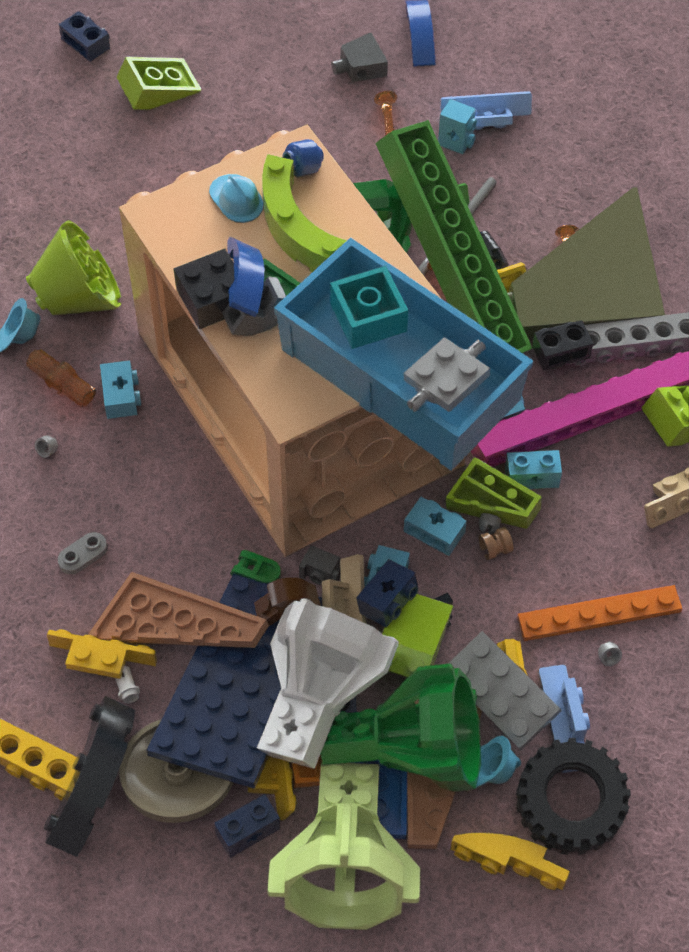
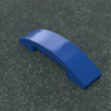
[405,0,435,66]
[227,237,264,317]

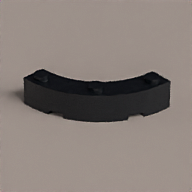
[44,696,135,857]

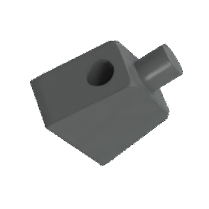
[331,33,388,82]

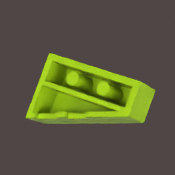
[445,457,542,529]

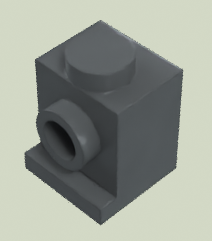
[299,545,341,585]

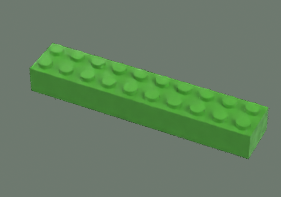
[375,120,532,353]

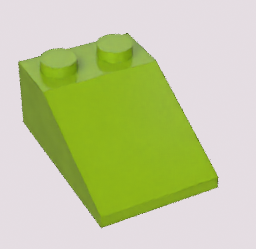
[116,57,201,110]
[382,594,454,678]

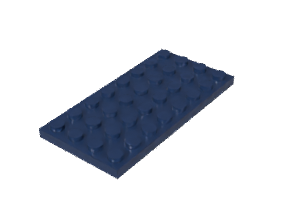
[147,573,322,789]

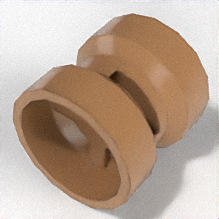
[478,527,514,560]

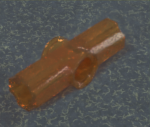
[26,349,96,407]

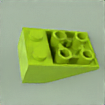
[641,385,689,447]

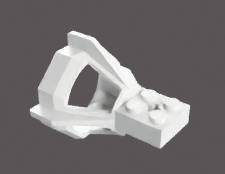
[257,598,399,769]

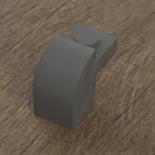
[222,277,286,336]

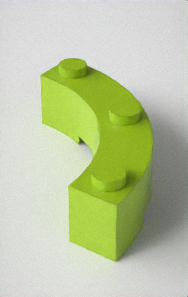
[262,154,347,272]

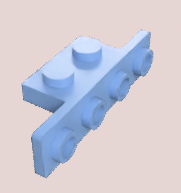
[440,92,532,130]
[538,665,590,773]

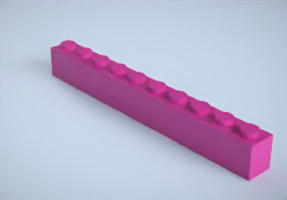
[470,351,689,467]

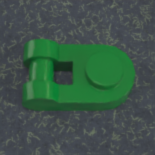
[230,550,281,584]

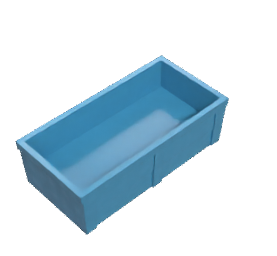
[274,237,533,471]

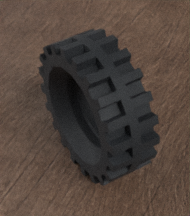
[516,738,631,855]

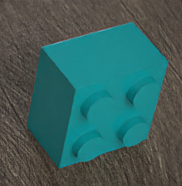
[330,266,408,349]

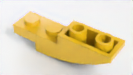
[450,833,570,890]

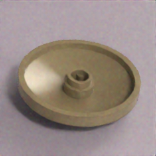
[119,719,233,823]

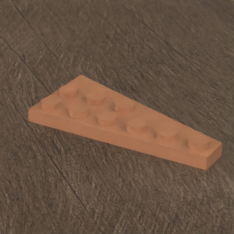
[88,572,269,648]

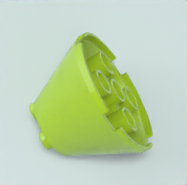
[26,221,121,315]

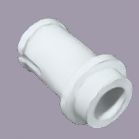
[115,666,140,704]

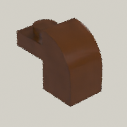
[254,577,321,627]

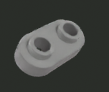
[58,532,107,574]

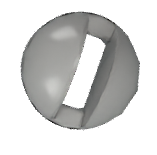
[35,435,58,458]
[479,513,501,534]
[598,641,622,666]

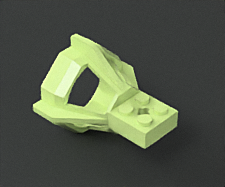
[268,762,420,930]

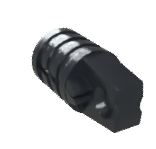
[480,231,509,270]

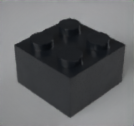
[173,248,234,330]

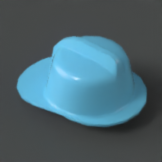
[209,174,263,223]
[0,298,41,353]
[476,736,521,788]

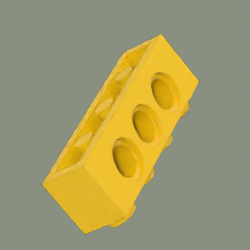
[0,719,76,801]

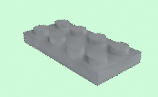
[448,631,561,750]

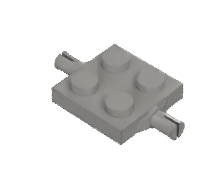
[404,337,490,412]

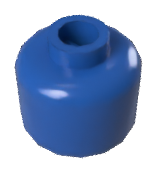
[282,139,324,177]

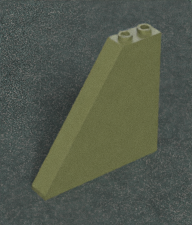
[507,187,665,337]

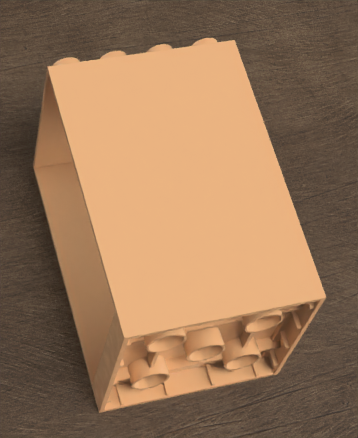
[119,124,466,557]

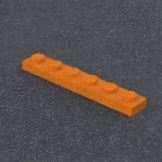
[517,585,683,641]

